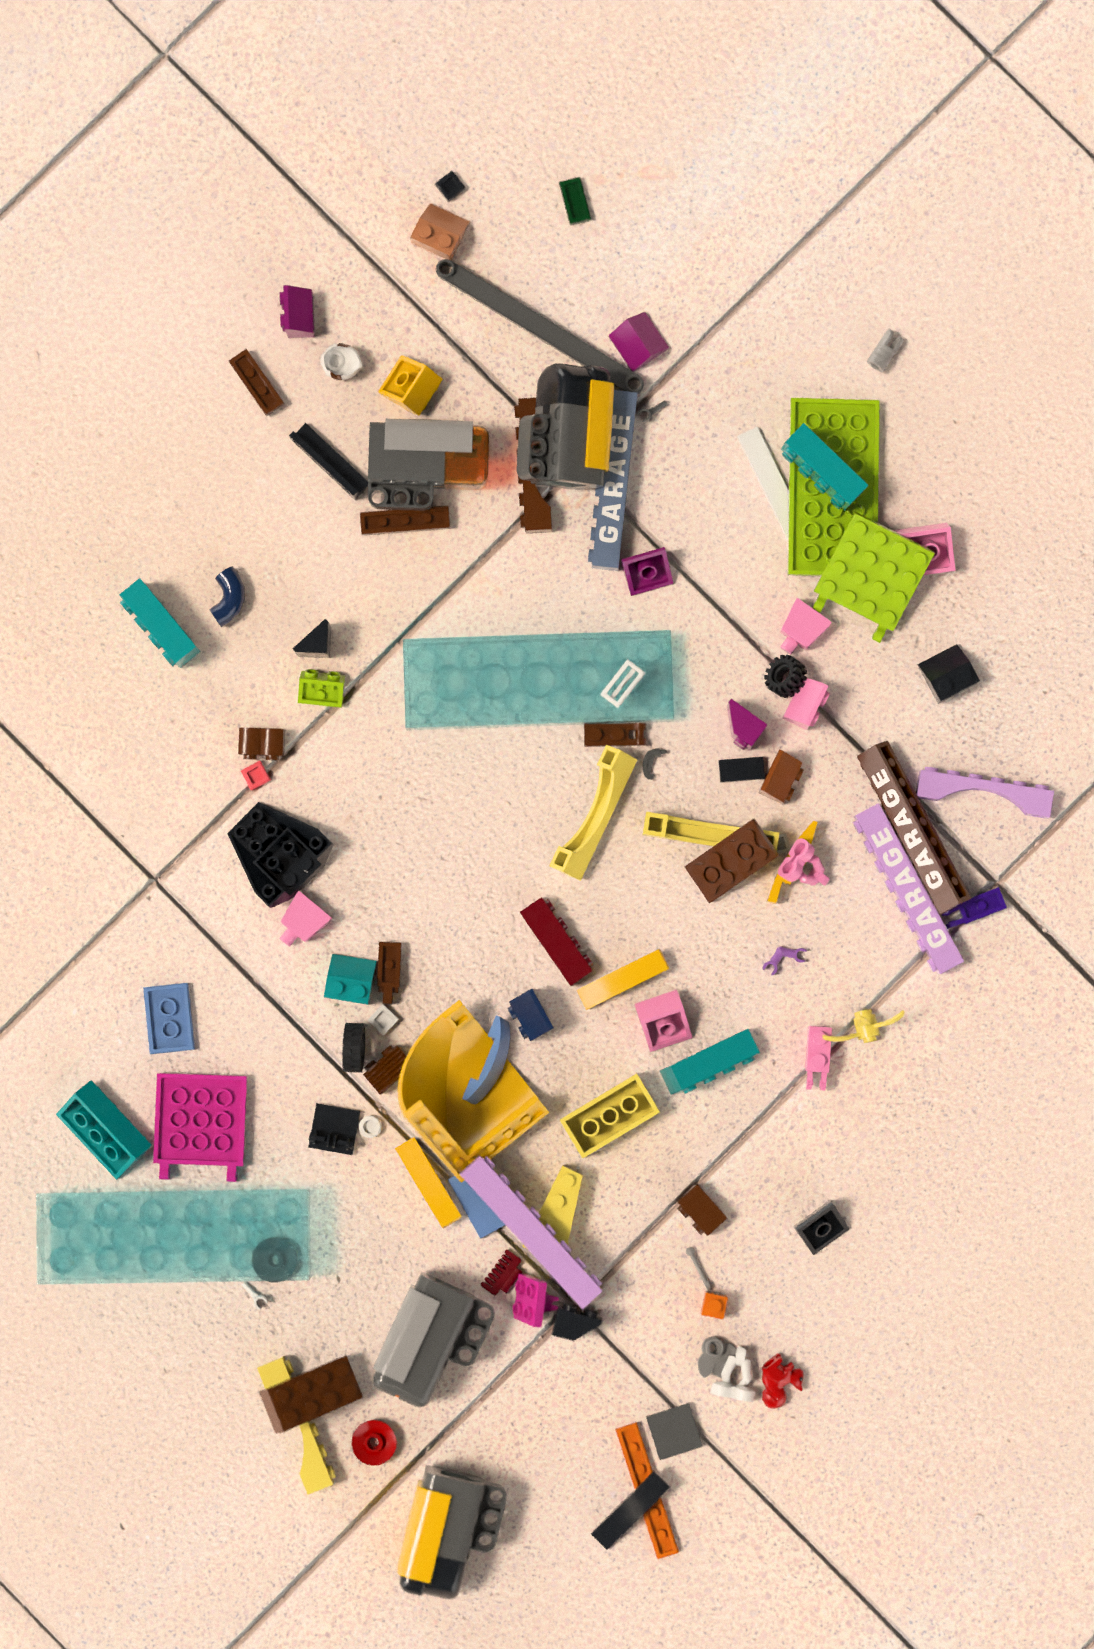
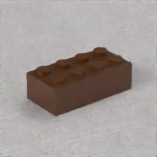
[258,1355,363,1434]

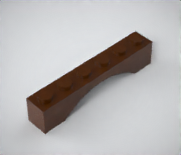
[514,397,552,534]

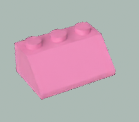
[893,523,956,575]

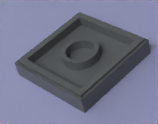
[646,1403,703,1460]

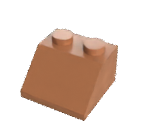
[410,203,470,261]

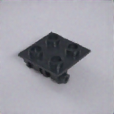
[308,1103,360,1155]

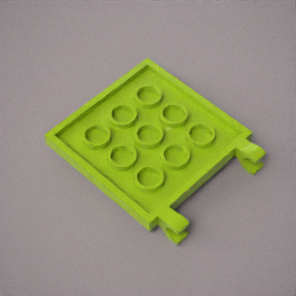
[813,512,935,643]

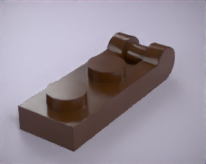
[584,723,647,747]

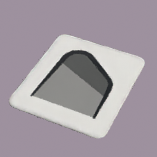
[777,833,790,854]

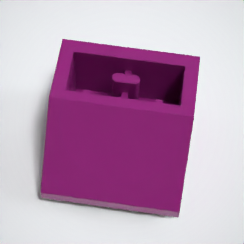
[280,285,315,338]

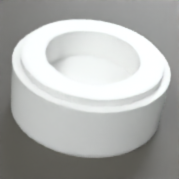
[359,1116,382,1138]

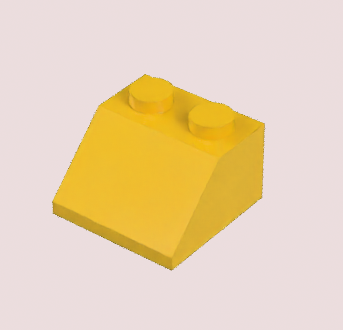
[378,355,443,416]

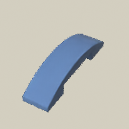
[462,1015,510,1105]

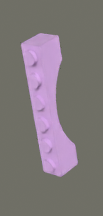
[916,767,1054,819]

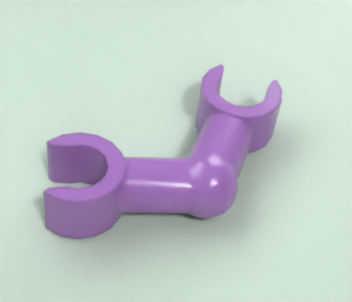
[762,946,807,976]

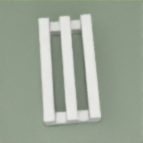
[600,659,645,709]

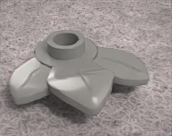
[697,1337,736,1378]

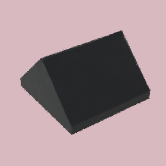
[292,619,331,658]
[793,1201,849,1255]

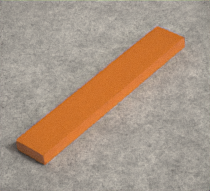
[615,1422,679,1560]

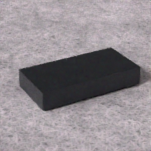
[718,757,765,783]

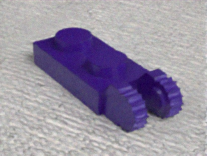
[942,887,1007,929]

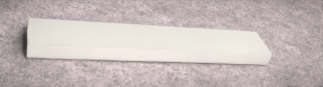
[737,427,789,541]

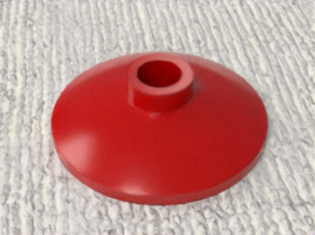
[351,1420,397,1466]

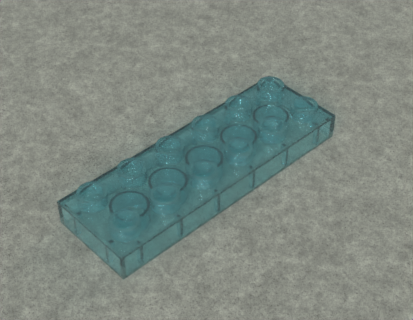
[403,630,674,731]
[36,1188,311,1285]

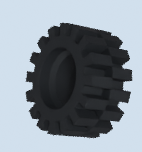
[764,654,807,698]

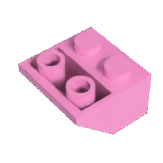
[782,678,830,730]

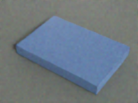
[143,983,195,1054]
[448,1169,505,1239]

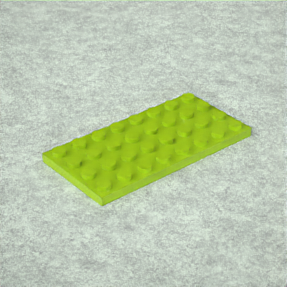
[788,398,880,576]

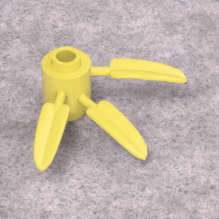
[822,1009,905,1043]

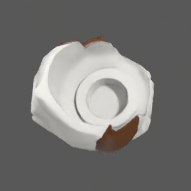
[320,343,363,381]

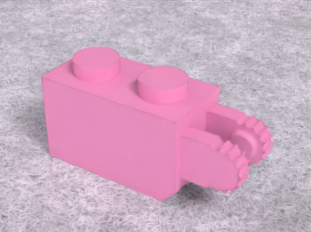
[805,1026,832,1091]

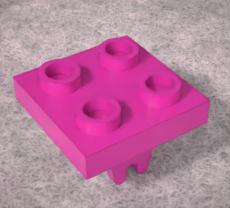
[513,1274,559,1327]

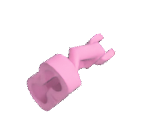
[778,838,830,886]

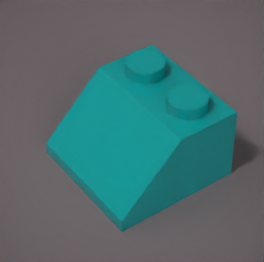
[324,954,377,1005]

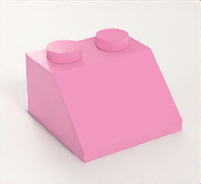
[634,990,693,1052]

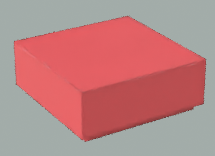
[241,761,271,791]

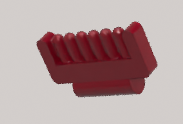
[481,1250,523,1296]

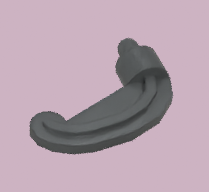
[643,748,667,780]

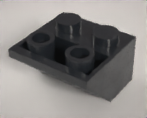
[552,1303,603,1341]

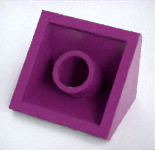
[608,312,669,372]
[621,547,673,596]

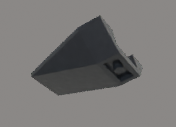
[227,802,334,908]

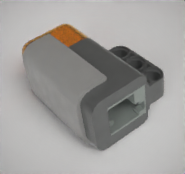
[368,419,490,511]

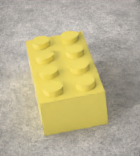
[559,1073,660,1159]

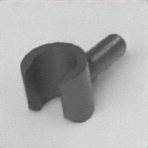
[638,400,667,423]

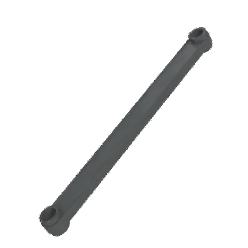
[436,259,644,395]

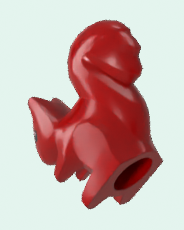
[761,1353,804,1409]

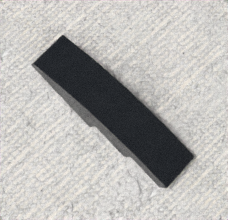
[591,1470,670,1550]

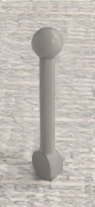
[686,1247,712,1291]

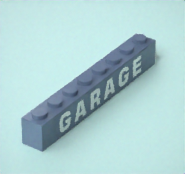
[588,390,637,571]

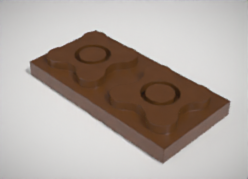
[685,818,780,904]

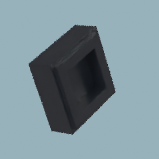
[434,171,466,202]

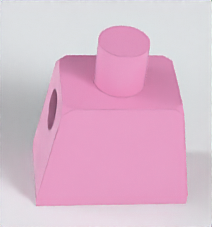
[780,598,832,655]
[279,891,333,947]

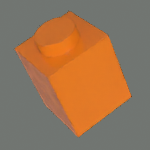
[700,1291,728,1320]

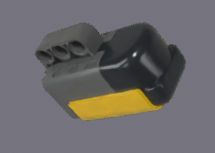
[516,363,614,490]
[397,1465,507,1600]

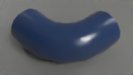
[209,566,245,627]

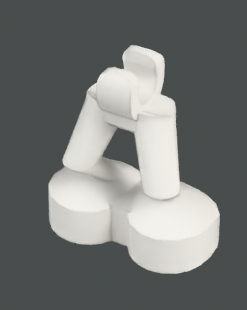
[710,1346,755,1402]

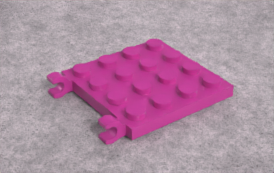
[153,1073,247,1182]

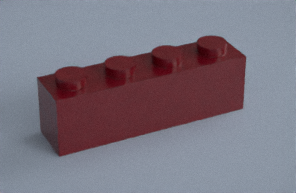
[520,897,594,987]

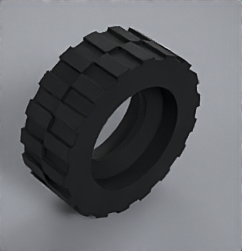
[342,1023,365,1073]

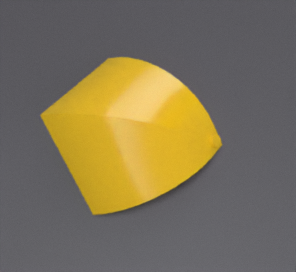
[398,1000,549,1183]

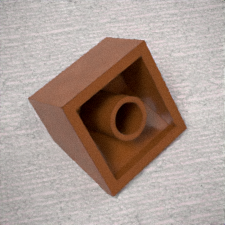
[759,749,804,804]

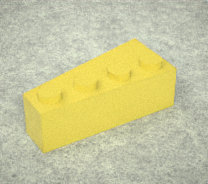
[522,1165,583,1250]

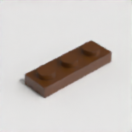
[228,349,284,416]

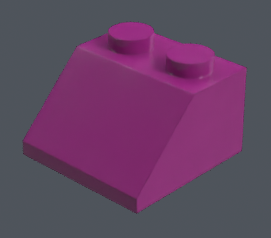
[727,698,767,750]

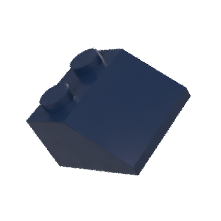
[507,989,554,1041]

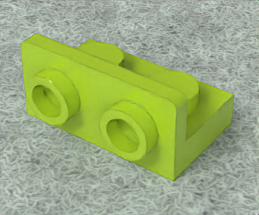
[298,669,346,708]

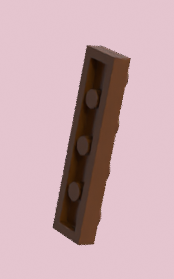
[360,506,450,536]

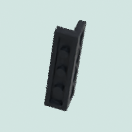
[289,423,368,500]

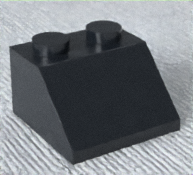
[917,644,980,704]

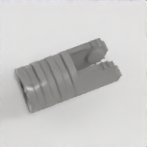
[867,328,904,372]

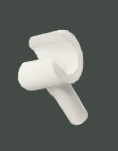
[242,1281,267,1310]

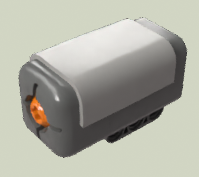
[373,1272,495,1407]

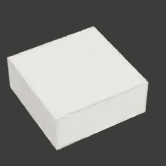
[368,1004,399,1036]

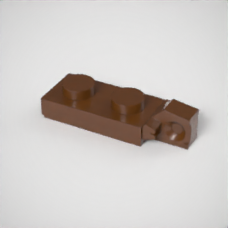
[377,942,402,1005]

